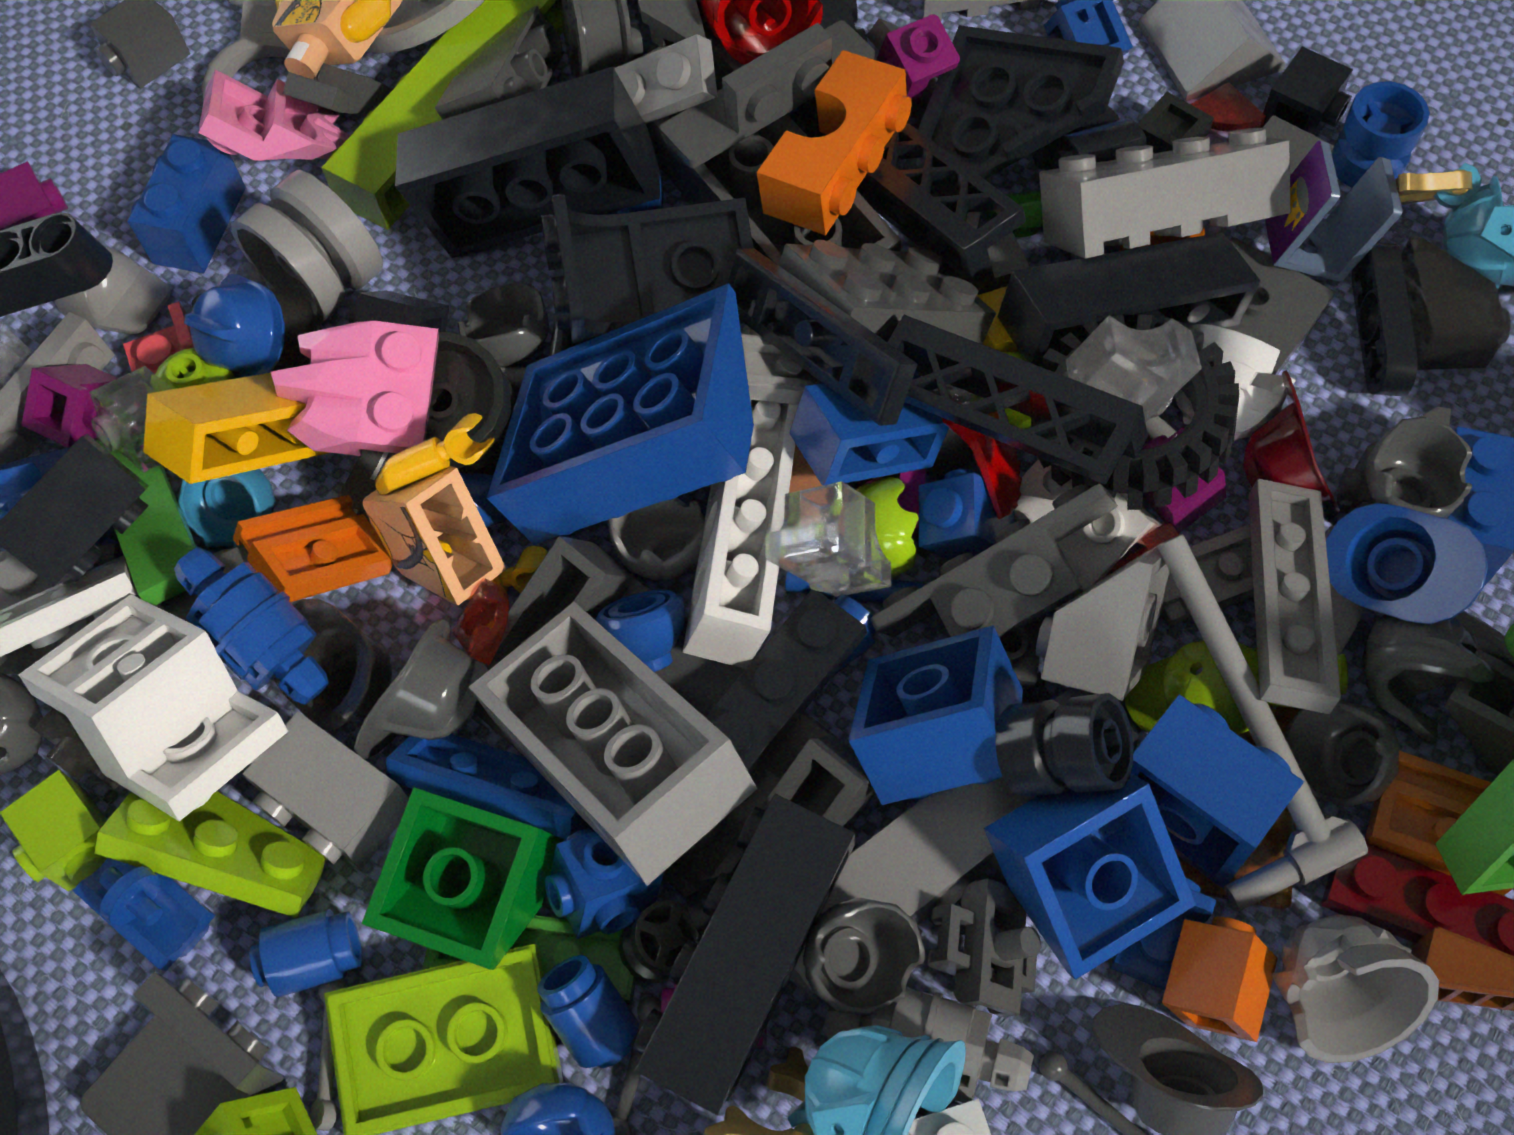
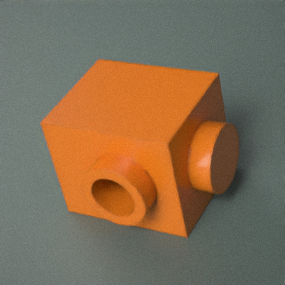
[1162,916,1278,1042]

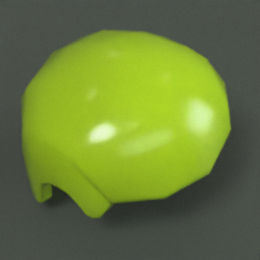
[836,475,919,579]

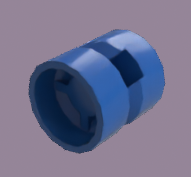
[1332,81,1430,188]

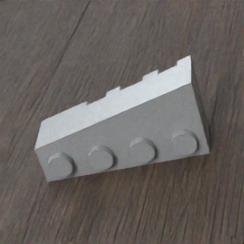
[1039,128,1291,259]

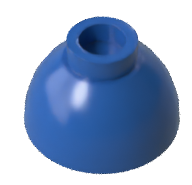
[595,590,685,672]

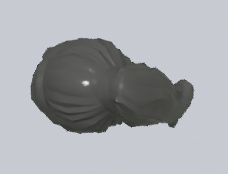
[1362,610,1514,742]

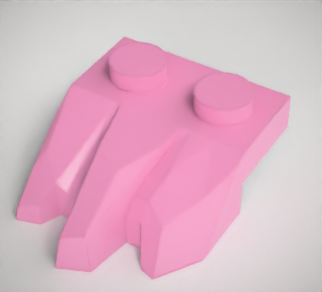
[198,69,350,161]
[271,321,439,456]

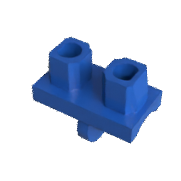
[72,858,216,972]

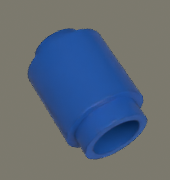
[249,909,363,997]
[537,955,639,1068]

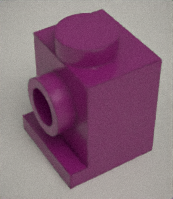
[21,364,126,448]

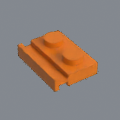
[233,495,393,602]
[1365,750,1513,896]

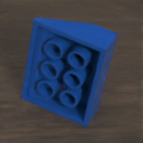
[487,283,754,545]

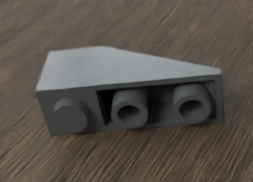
[435,6,564,120]

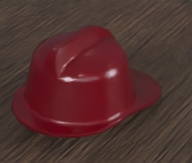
[1243,370,1340,513]

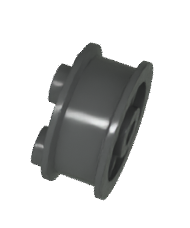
[559,0,643,79]

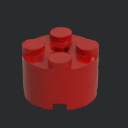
[696,0,823,65]

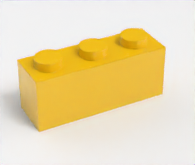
[143,373,329,484]

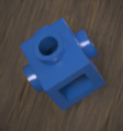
[545,828,663,939]

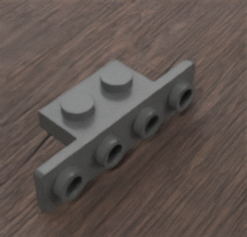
[660,20,875,168]
[870,484,1118,640]

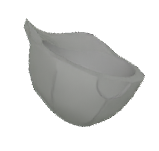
[55,246,172,335]

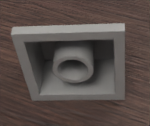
[1036,542,1169,701]

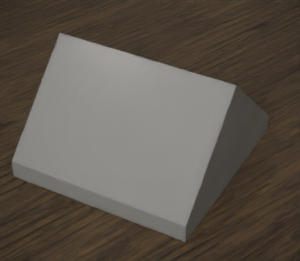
[1138,0,1285,101]

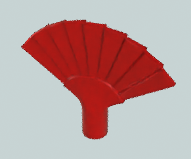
[942,402,1022,520]

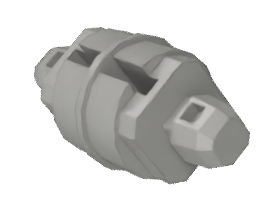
[823,988,1034,1103]

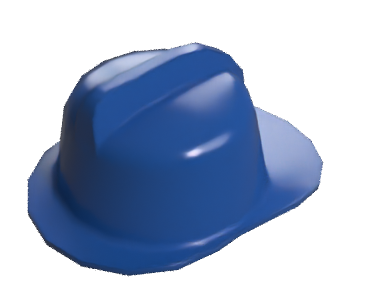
[184,274,285,377]
[1326,503,1488,625]

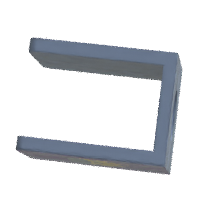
[1265,140,1403,282]

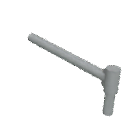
[1157,534,1368,912]

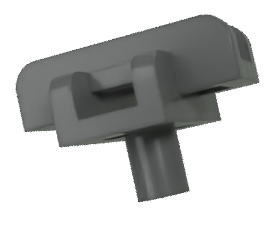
[927,879,1041,1017]

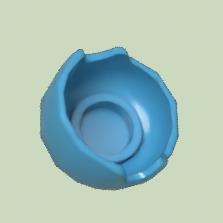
[178,469,276,548]

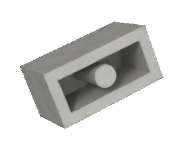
[242,711,409,869]

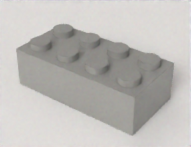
[469,602,757,886]

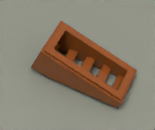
[1410,927,1514,1011]

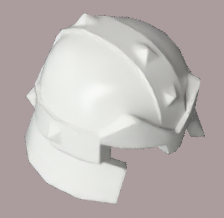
[1172,324,1296,441]

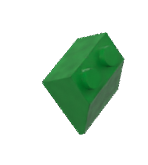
[361,787,564,970]

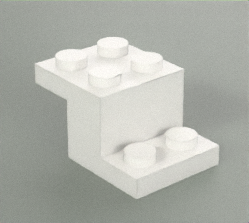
[18,594,288,822]

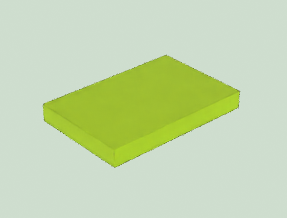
[324,944,564,1135]

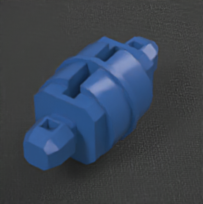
[174,547,329,705]

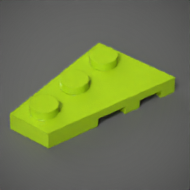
[94,791,326,918]

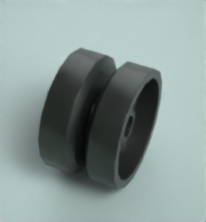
[396,331,517,475]

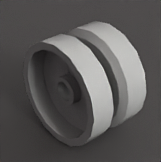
[230,169,383,323]

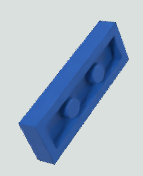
[386,734,585,839]

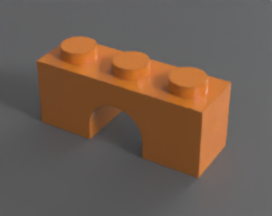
[756,50,912,236]

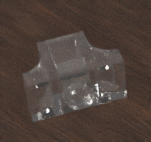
[1065,315,1202,422]
[765,482,891,597]

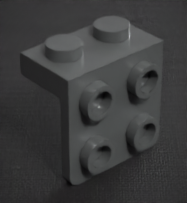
[81,971,284,1135]

